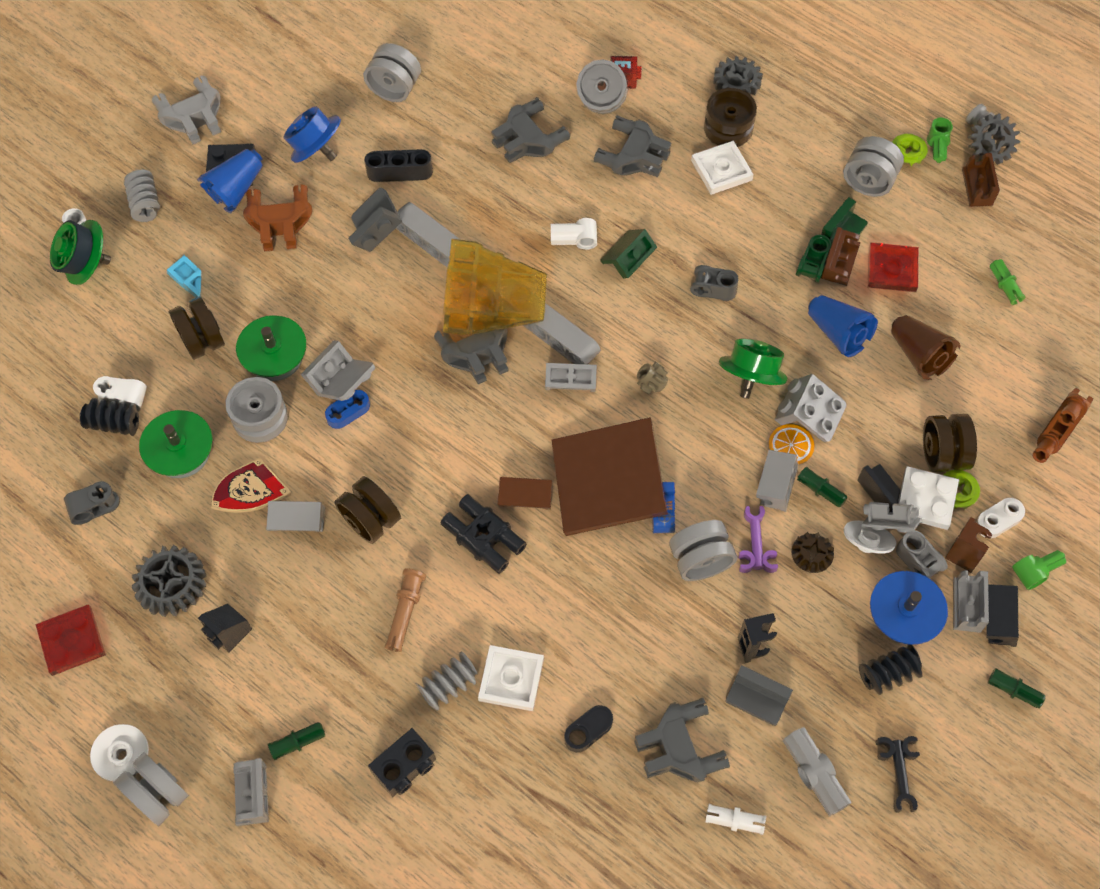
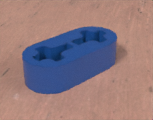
[325,390,370,429]

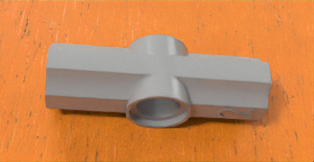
[783,727,852,816]

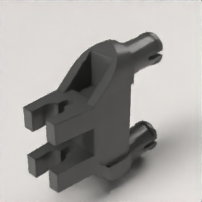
[491,97,570,163]
[593,115,671,177]
[434,310,509,384]
[634,697,730,782]

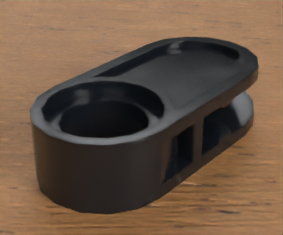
[564,705,613,753]

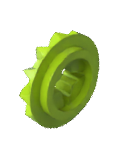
[892,134,928,166]
[943,470,980,509]

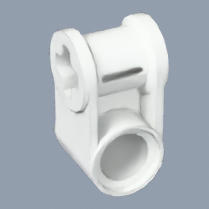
[93,376,147,411]

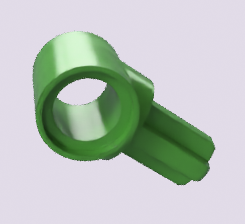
[927,118,953,163]
[1012,550,1067,590]

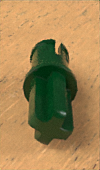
[797,467,847,507]
[987,668,1046,708]
[268,722,325,761]

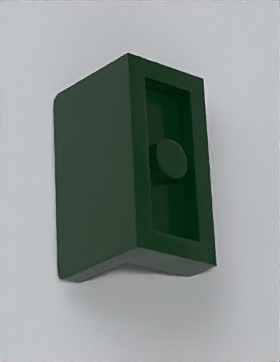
[821,197,868,248]
[600,229,657,278]

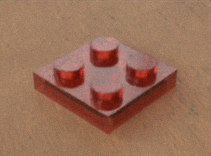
[868,242,919,292]
[35,604,106,676]

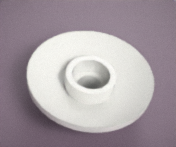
[843,520,896,554]
[90,724,149,781]

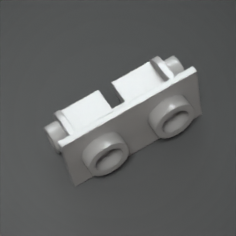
[862,502,922,532]

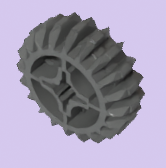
[132,545,206,617]

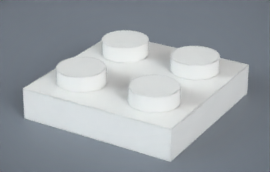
[691,141,754,195]
[898,466,959,530]
[478,645,544,711]

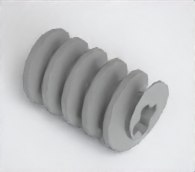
[124,169,160,222]
[415,651,477,711]

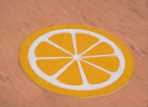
[769,424,815,465]

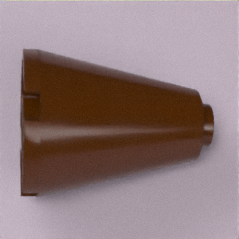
[891,315,961,380]

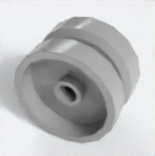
[363,43,421,102]
[576,59,628,115]
[843,136,904,197]
[225,377,288,443]
[669,520,738,581]
[113,752,189,827]

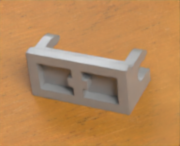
[545,363,597,392]
[756,450,798,512]
[266,501,325,532]
[953,570,989,633]
[233,758,269,826]

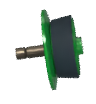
[50,219,111,285]

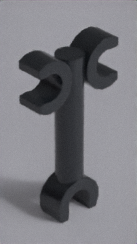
[876,736,920,813]

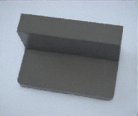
[726,665,793,726]

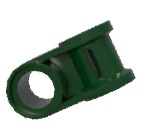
[796,234,831,283]

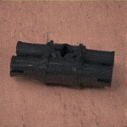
[440,494,527,574]

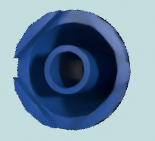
[197,149,263,213]
[808,295,878,357]

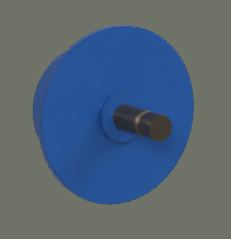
[283,106,341,163]
[870,571,948,645]

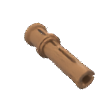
[385,568,427,652]

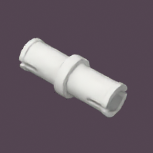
[705,804,766,835]

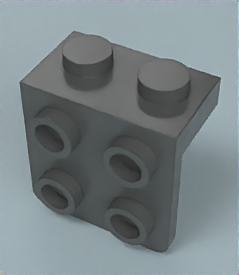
[349,188,403,252]

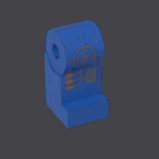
[652,482,675,533]

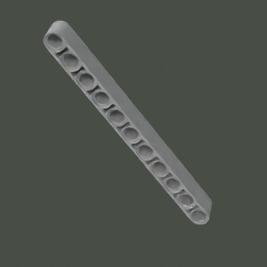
[396,202,601,364]

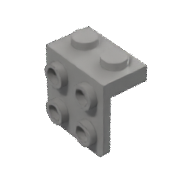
[301,340,375,401]
[775,374,846,442]

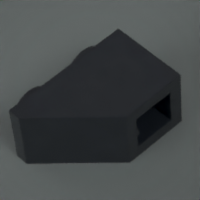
[198,604,252,653]

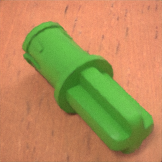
[990,259,1026,305]

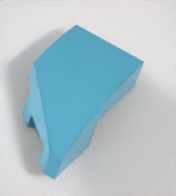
[167,255,202,298]

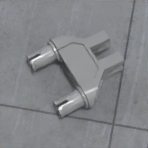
[152,75,221,144]

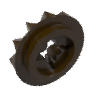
[791,532,834,573]

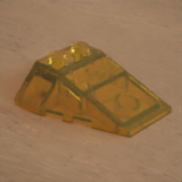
[442,239,547,336]

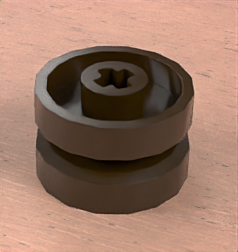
[704,88,757,147]
[168,296,225,360]
[923,413,977,472]
[334,476,401,544]

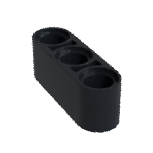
[364,149,433,182]

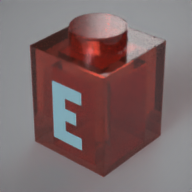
[610,56,642,89]

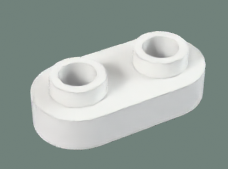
[976,498,1025,538]

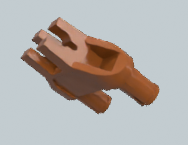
[243,184,312,252]
[1032,387,1094,463]

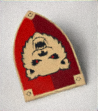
[211,458,291,513]

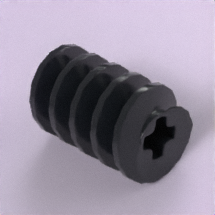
[80,398,139,436]
[859,644,923,695]

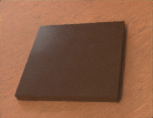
[551,417,668,536]

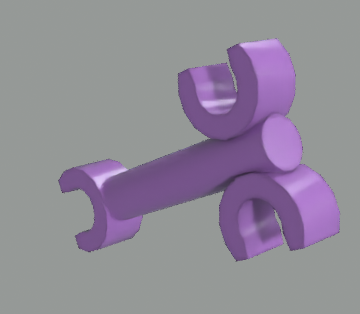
[738,506,778,573]

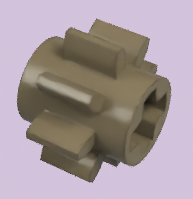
[637,362,668,394]

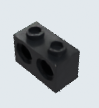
[368,728,436,798]

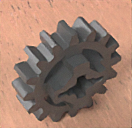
[713,56,763,95]
[968,113,1020,165]

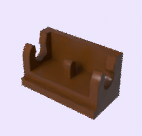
[962,153,1000,207]
[821,227,861,286]
[498,477,553,510]
[945,517,992,573]

